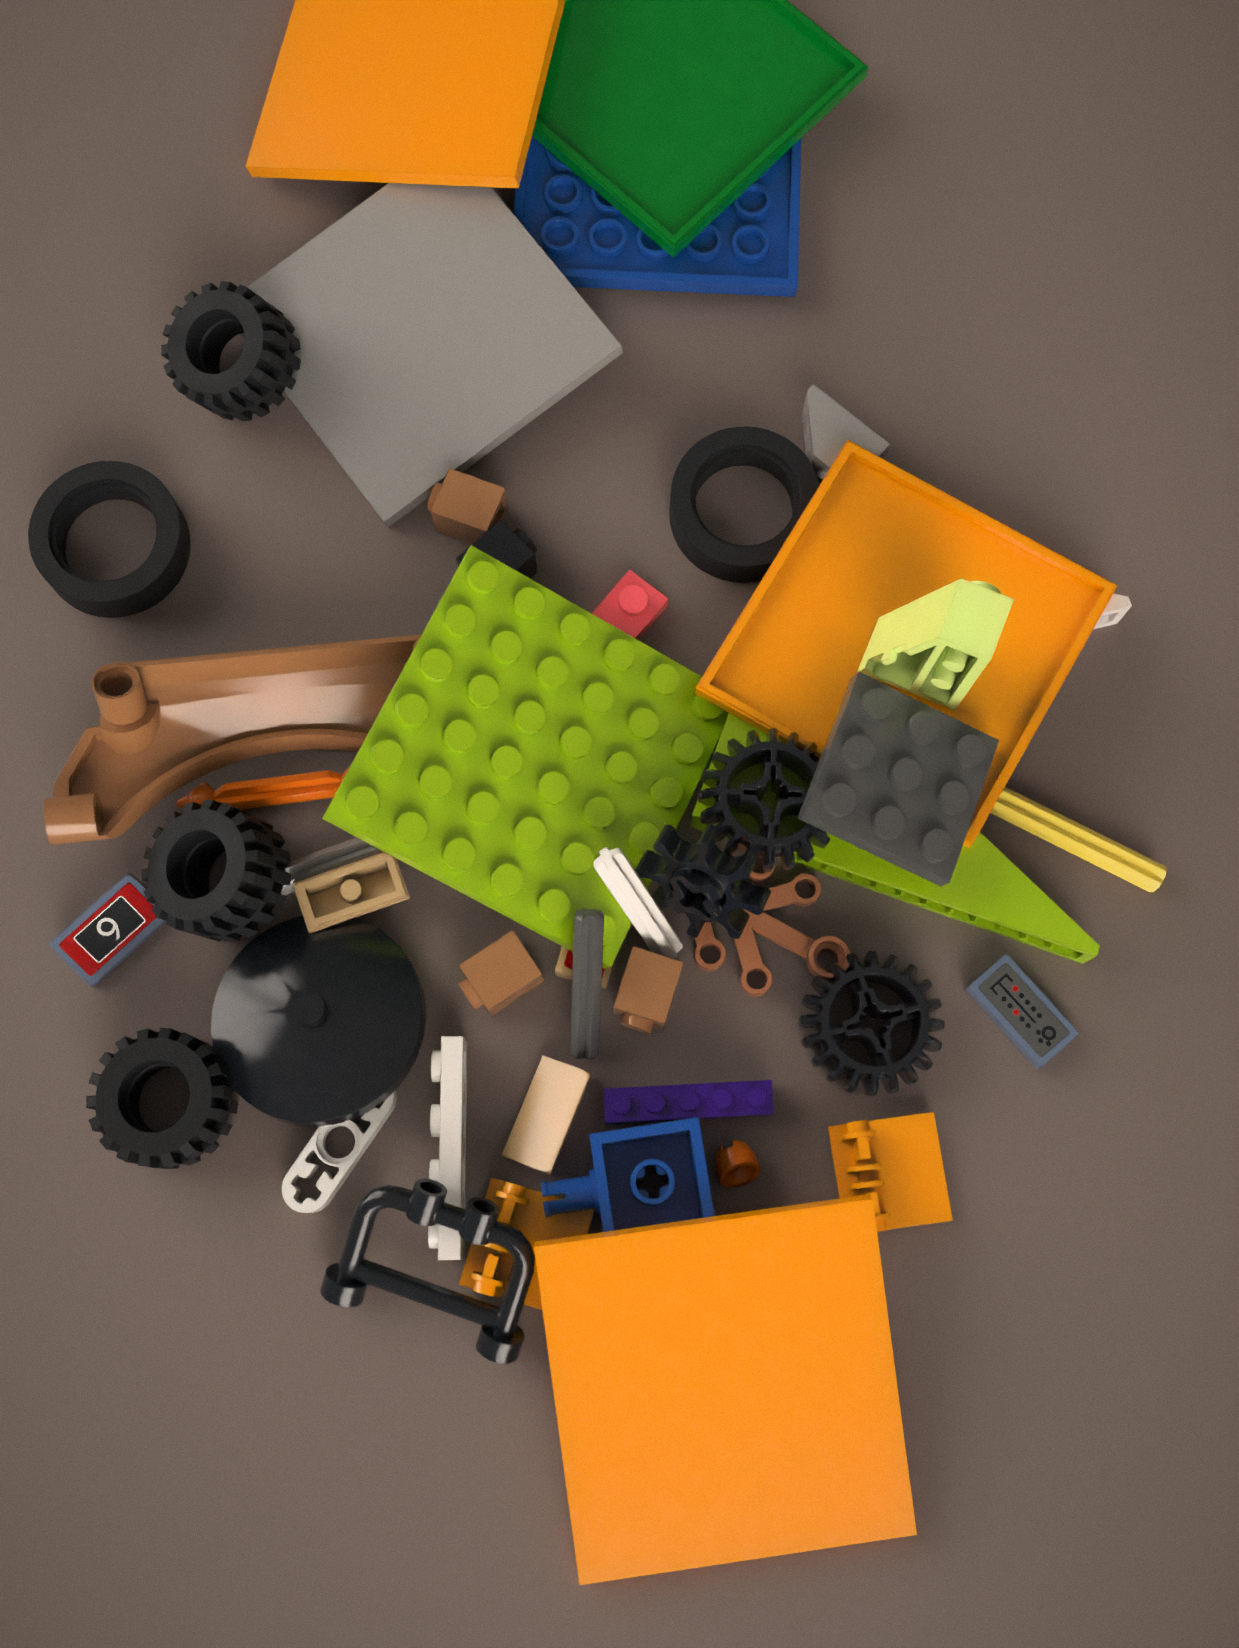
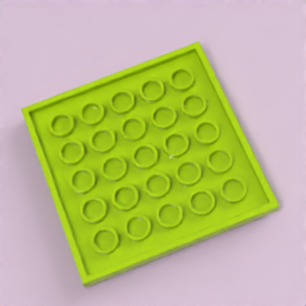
[322,545,728,969]

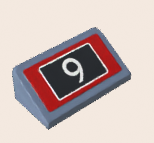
[49,873,167,988]

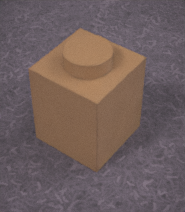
[427,468,508,544]
[458,930,544,1016]
[613,946,684,1034]

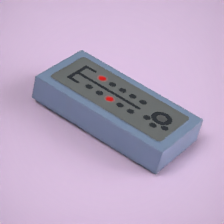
[964,953,1079,1070]

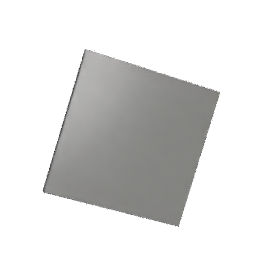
[240,183,623,528]

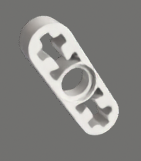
[282,1090,397,1213]

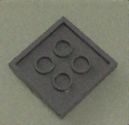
[797,672,999,886]

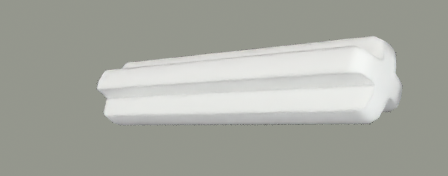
[594,847,683,959]

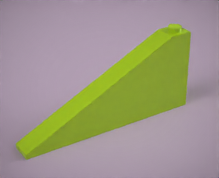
[690,713,1100,964]

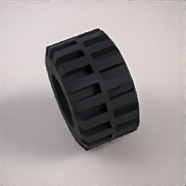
[161,281,301,421]
[142,800,291,942]
[86,1027,238,1169]

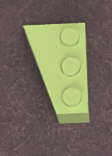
[857,578,1014,710]

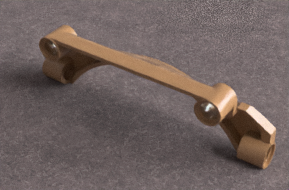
[44,634,422,845]

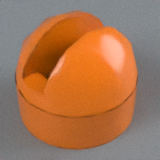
[714,1140,761,1188]

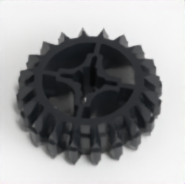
[698,728,830,872]
[799,951,945,1096]

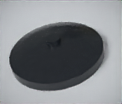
[211,916,426,1127]

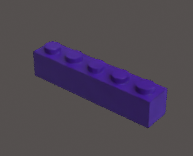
[604,1080,774,1125]

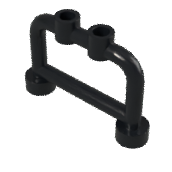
[320,1179,535,1364]

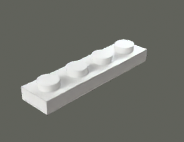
[428,1036,467,1260]

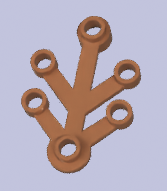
[688,857,850,997]

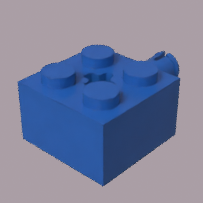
[541,1117,715,1232]

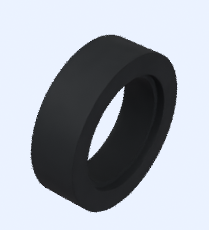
[669,426,820,583]
[28,461,191,618]

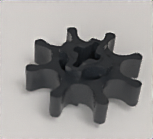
[635,824,771,939]

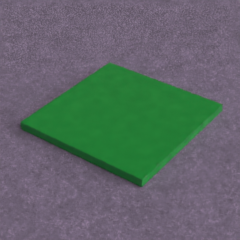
[532,0,869,258]

